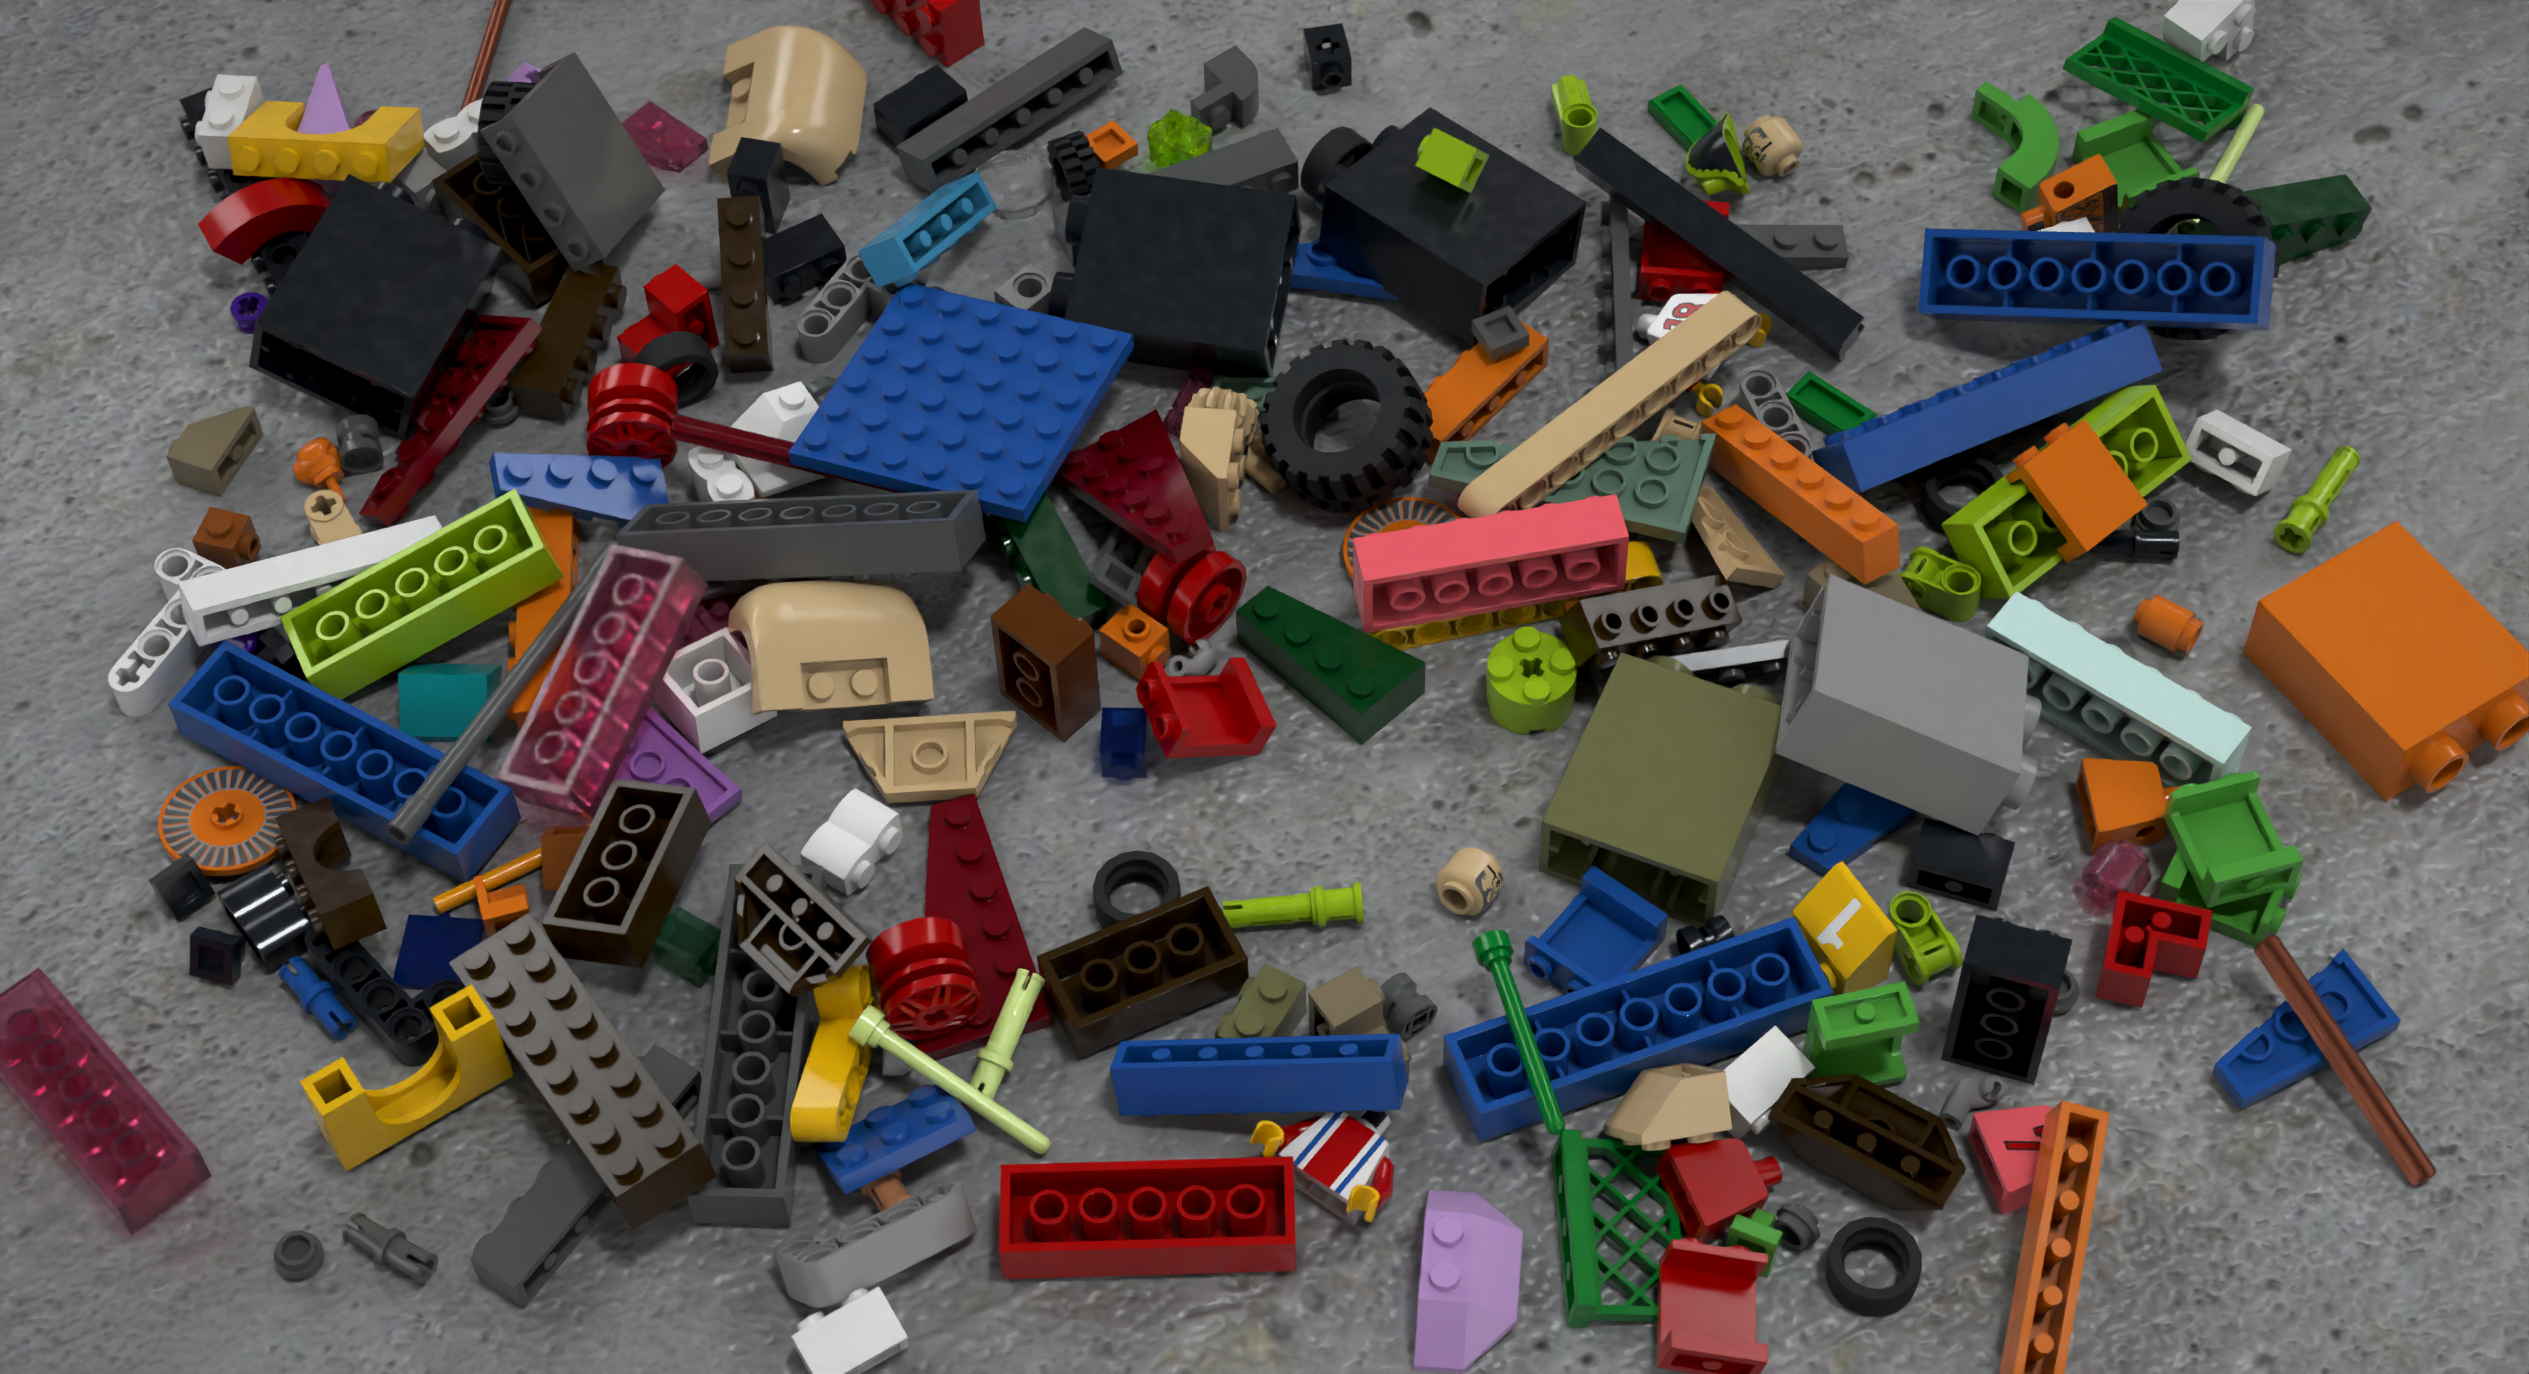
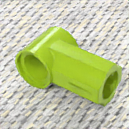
[1551,74,1598,156]

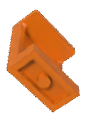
[2005,419,2148,563]

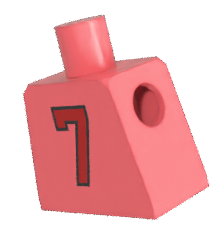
[1968,1105,2052,1215]

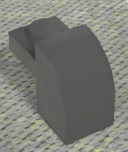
[1190,45,1259,138]

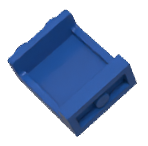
[1524,865,1668,994]

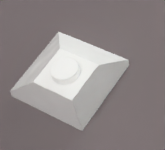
[731,381,827,498]

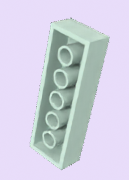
[1984,591,2252,787]

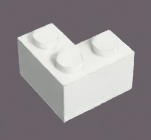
[2163,0,2256,62]

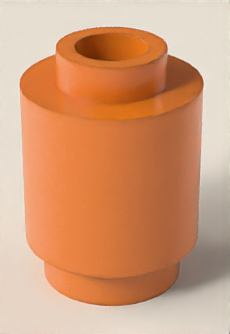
[2133,594,2204,654]

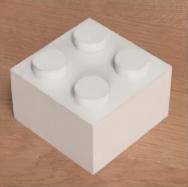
[649,627,777,754]

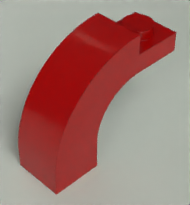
[198,178,331,265]

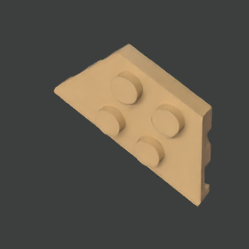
[843,710,1017,803]

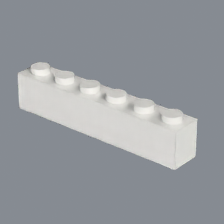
[178,515,443,647]

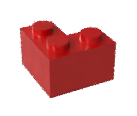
[617,264,719,378]
[2095,890,2213,1008]

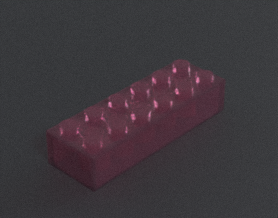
[496,544,708,820]
[0,967,212,1235]

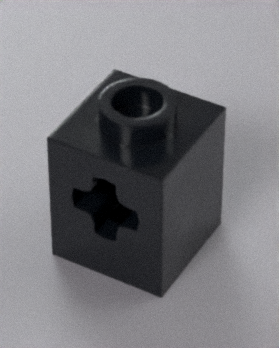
[1303,23,1352,91]

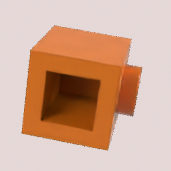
[1099,603,1170,681]

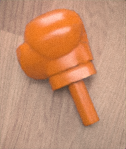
[293,437,347,504]

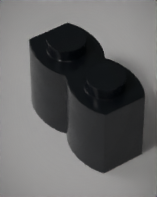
[217,864,312,972]

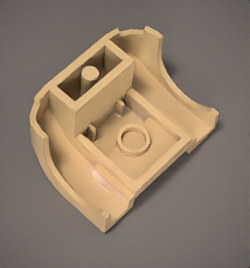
[708,26,867,186]
[728,578,934,715]

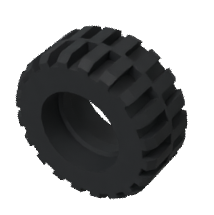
[2111,177,2280,340]
[1260,339,1433,512]

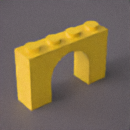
[227,101,425,183]
[300,984,514,1172]

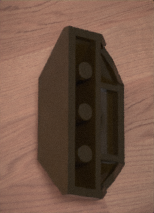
[734,842,872,997]
[1768,1074,1966,1210]

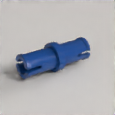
[278,956,358,1041]

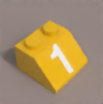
[1791,861,1897,995]

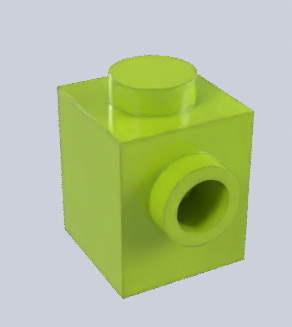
[1415,127,1490,193]

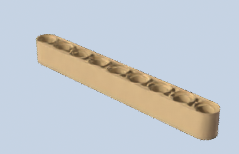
[1458,290,1762,518]

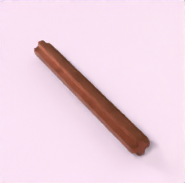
[2254,935,2436,1186]

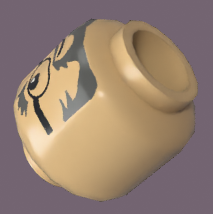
[1742,115,1803,177]
[1436,847,1504,915]

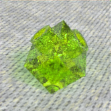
[1147,108,1213,169]

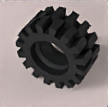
[1047,131,1099,202]

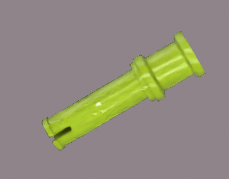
[2273,445,2361,554]
[1223,882,1365,929]

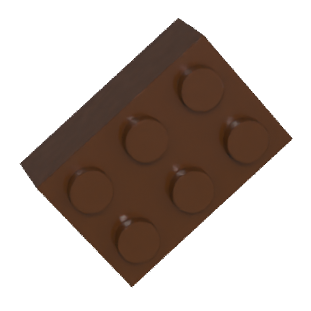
[990,583,1101,743]

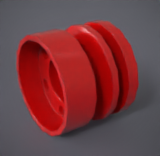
[586,363,678,469]
[865,917,982,1040]

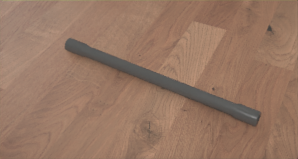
[385,544,622,845]

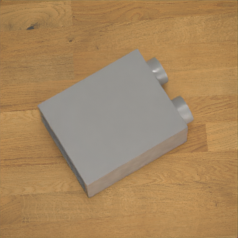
[1775,574,2041,836]

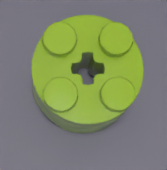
[1486,626,1577,734]

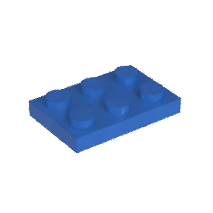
[811,1084,976,1195]

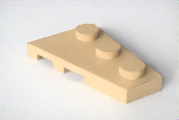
[1692,485,1786,588]

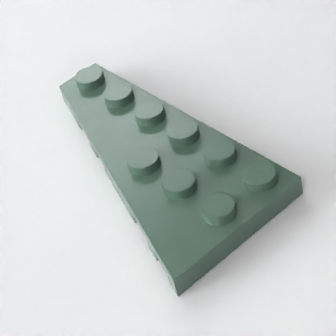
[1429,433,1716,544]

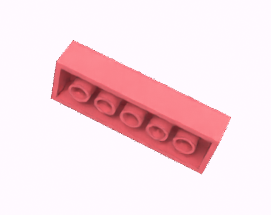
[1353,494,1629,633]

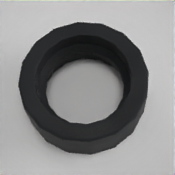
[1301,126,1372,199]
[634,331,719,409]
[1921,453,2004,534]
[1093,850,1181,928]
[1826,1217,1922,1317]

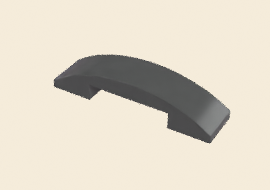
[1089,523,1152,607]

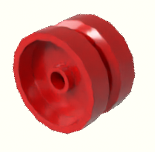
[1137,545,1247,644]

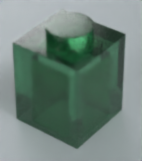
[652,906,721,988]

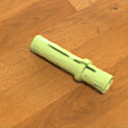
[970,968,1046,1100]

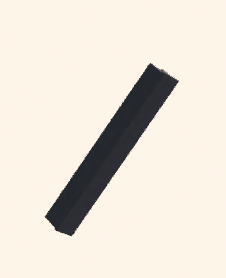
[1573,127,1865,362]

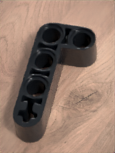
[305,925,464,1067]

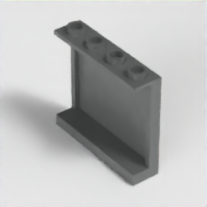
[480,52,665,272]

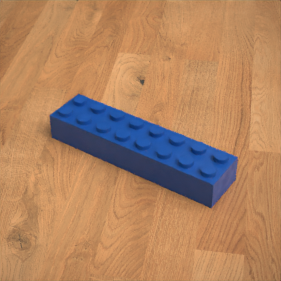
[1918,228,2276,331]
[1812,321,2163,493]
[168,640,521,883]
[1443,917,1834,1142]

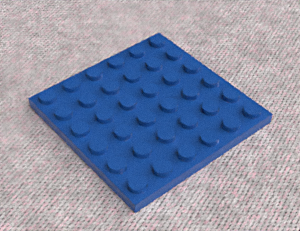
[788,283,1134,523]

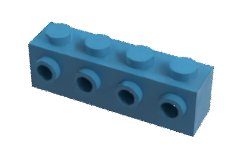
[858,171,997,288]

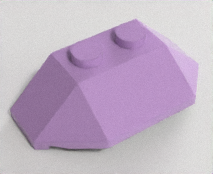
[1414,1189,1523,1374]

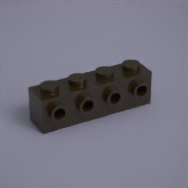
[511,262,627,420]
[1558,574,1743,669]

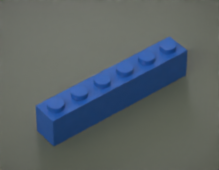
[1110,1034,1408,1117]

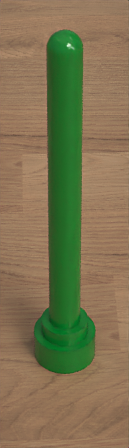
[1472,930,1565,1135]

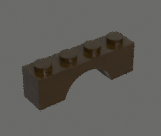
[717,195,774,374]
[274,797,387,950]

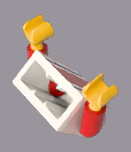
[1637,290,1771,417]
[1249,1110,1395,1226]

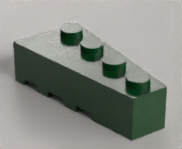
[2192,174,2372,265]
[982,491,1108,629]
[1236,586,1425,745]

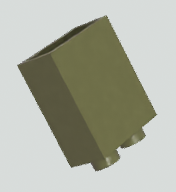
[1539,652,1786,927]

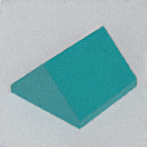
[398,663,503,743]

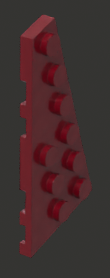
[359,314,542,527]
[1053,409,1214,565]
[917,793,1053,1061]

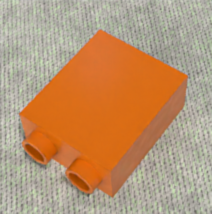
[2243,521,2529,801]

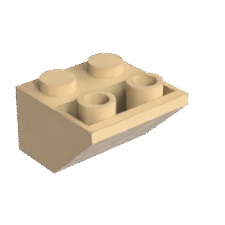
[1180,406,1246,532]
[1604,1063,1732,1151]

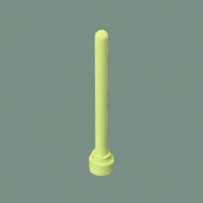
[2173,104,2264,235]
[848,1005,1050,1154]

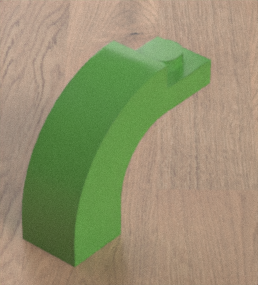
[1971,81,2059,213]

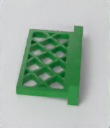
[2063,16,2255,143]
[1551,1129,1681,1328]

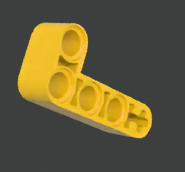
[790,964,881,1142]

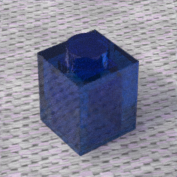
[1100,707,1149,780]

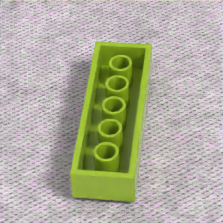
[1941,385,2192,599]
[280,489,564,700]

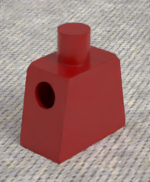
[1656,1138,1782,1244]

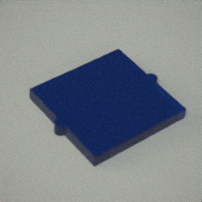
[393,913,484,990]

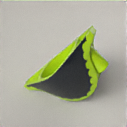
[1685,112,1750,197]

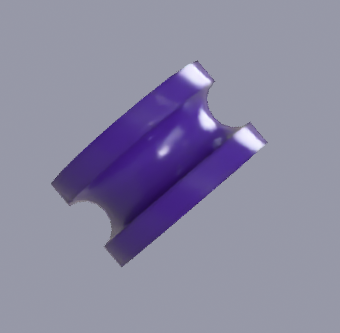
[230,292,267,334]

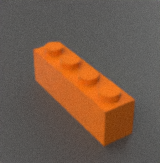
[1423,322,1549,463]

